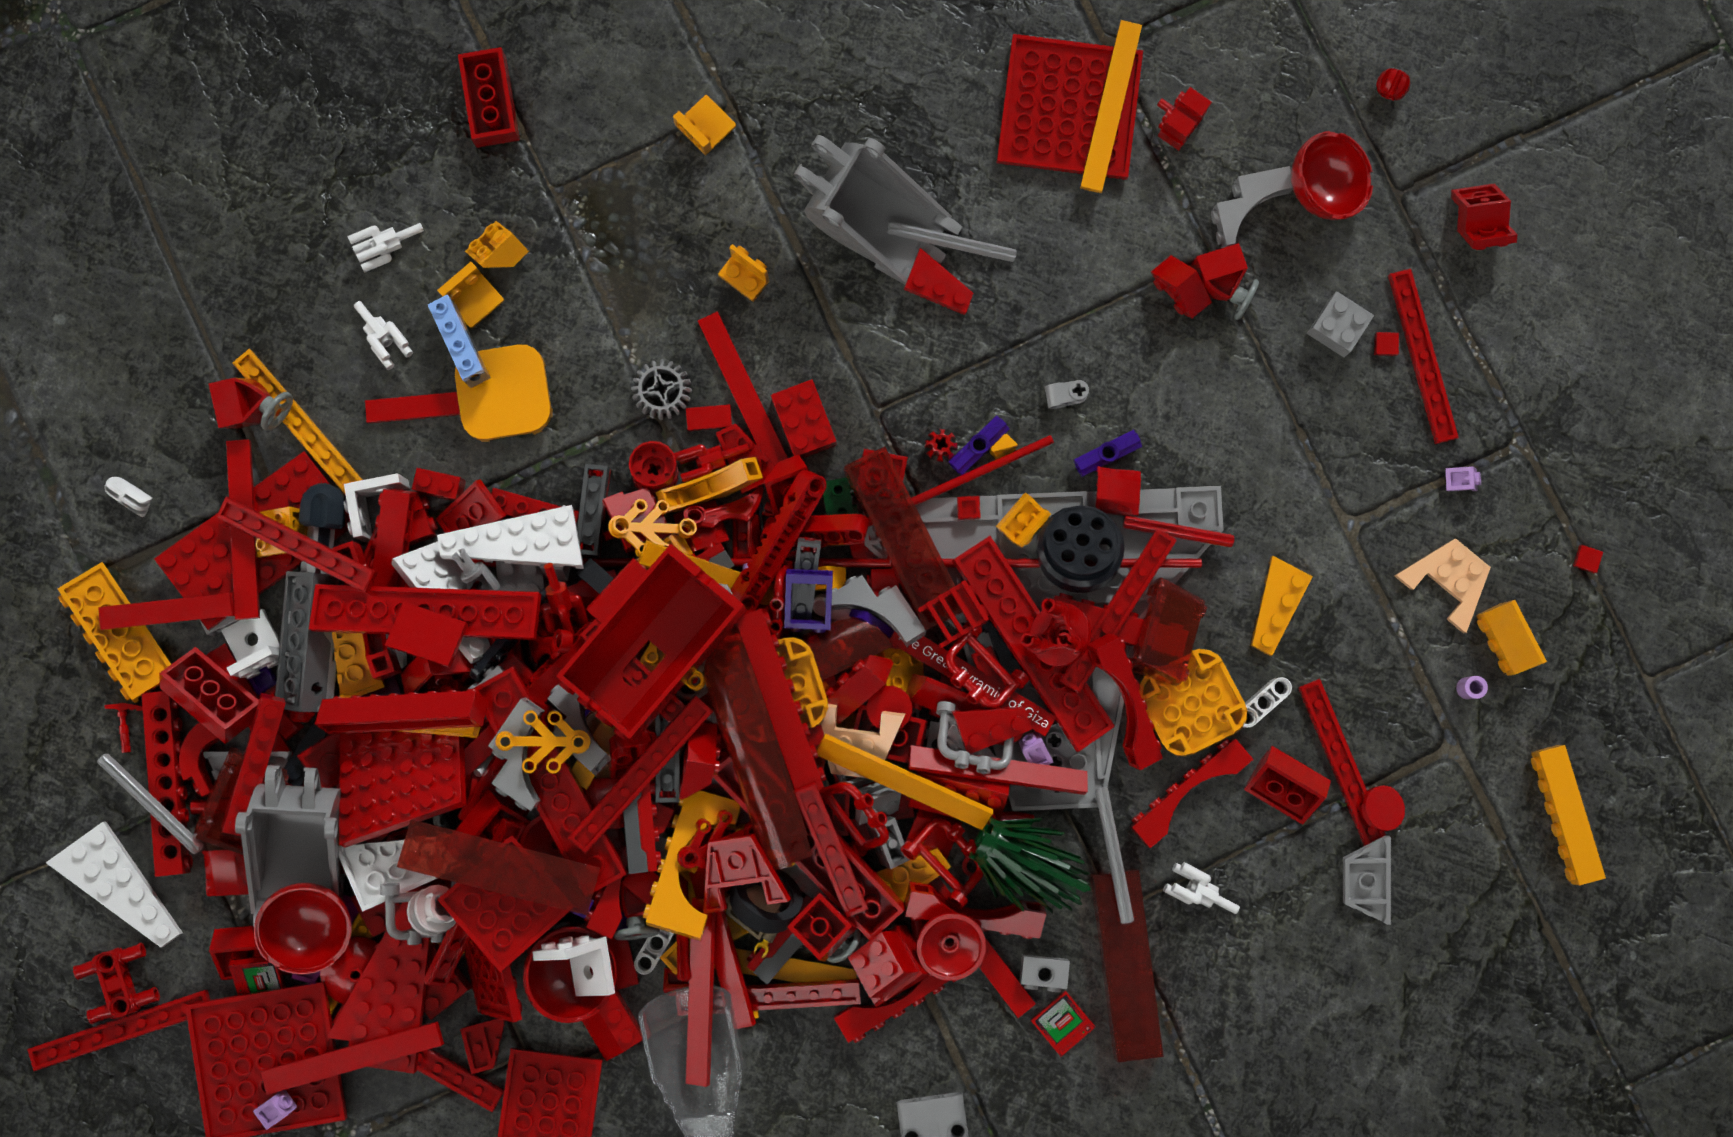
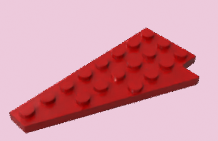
[328,884,432,1074]

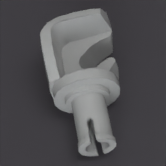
[452,548,500,591]

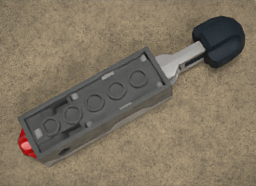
[275,483,346,722]

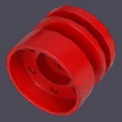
[629,441,679,497]

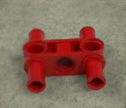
[73,943,160,1024]

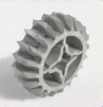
[631,359,692,420]

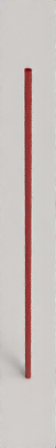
[787,435,1054,561]

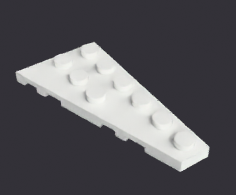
[46,822,183,947]
[338,835,466,912]

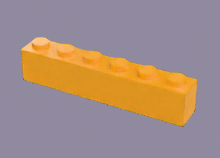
[1531,745,1606,886]

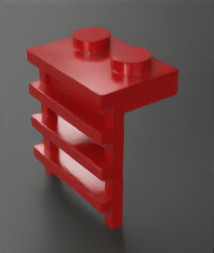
[917,580,989,649]

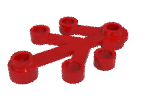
[677,810,764,869]

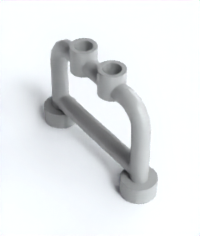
[936,701,1014,774]
[380,877,463,945]

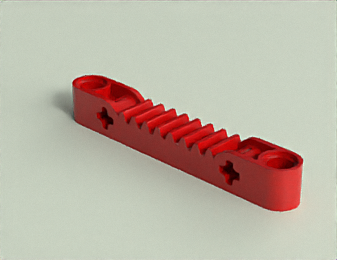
[730,470,826,614]

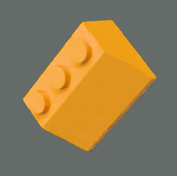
[1476,600,1547,676]

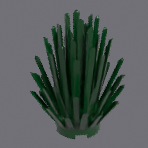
[969,817,1091,914]

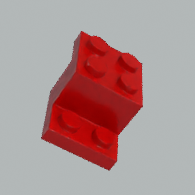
[1451,183,1518,250]

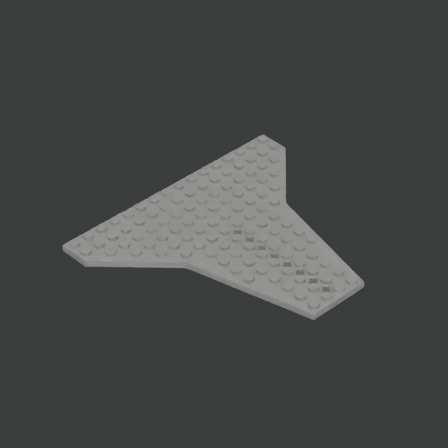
[863,486,1224,811]

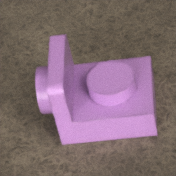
[1446,467,1481,491]
[1018,732,1053,765]
[253,1090,297,1130]

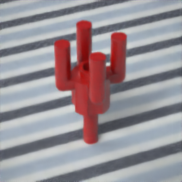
[674,443,750,483]
[540,563,588,635]

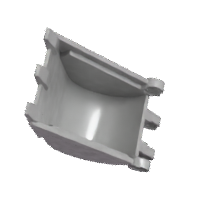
[794,135,963,285]
[235,765,345,924]

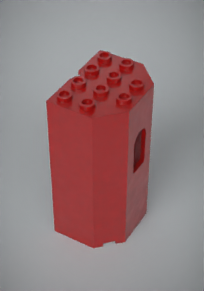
[556,543,747,742]

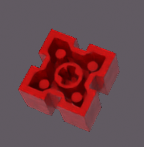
[1157,87,1212,151]

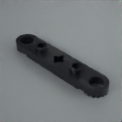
[469,588,548,683]

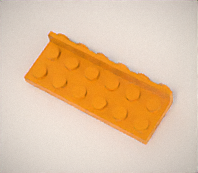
[57,562,171,703]

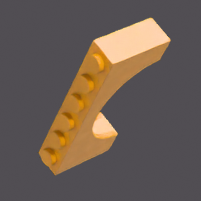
[643,790,742,941]

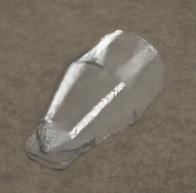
[638,986,744,1137]

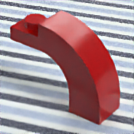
[179,722,220,797]

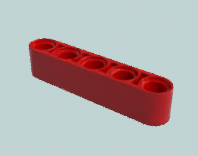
[760,514,870,547]

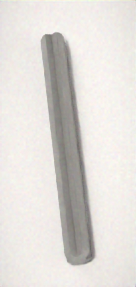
[887,222,1017,262]
[97,754,203,854]
[1095,787,1134,924]

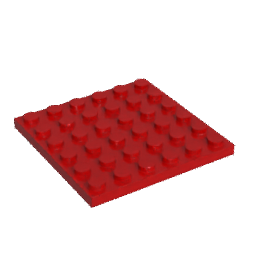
[996,34,1143,180]
[339,679,466,848]
[185,981,347,1137]

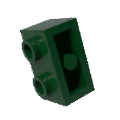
[823,477,859,515]

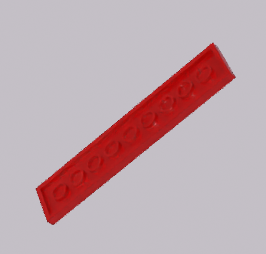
[952,536,1115,752]
[309,584,542,640]
[473,666,628,897]

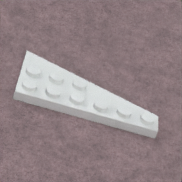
[437,505,584,569]
[391,541,490,664]

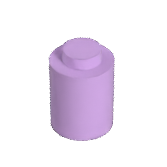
[1456,676,1488,700]

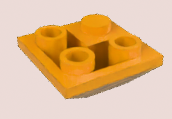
[465,221,529,268]

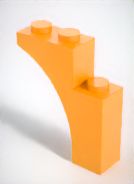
[656,457,763,513]

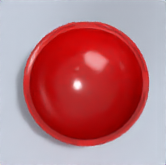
[1291,131,1373,220]
[254,883,352,974]
[523,927,617,1023]

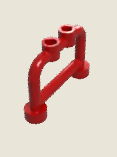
[768,557,795,640]
[945,621,1029,709]
[818,782,889,857]
[900,818,983,910]

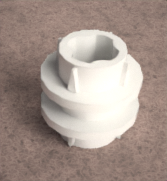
[407,885,456,936]

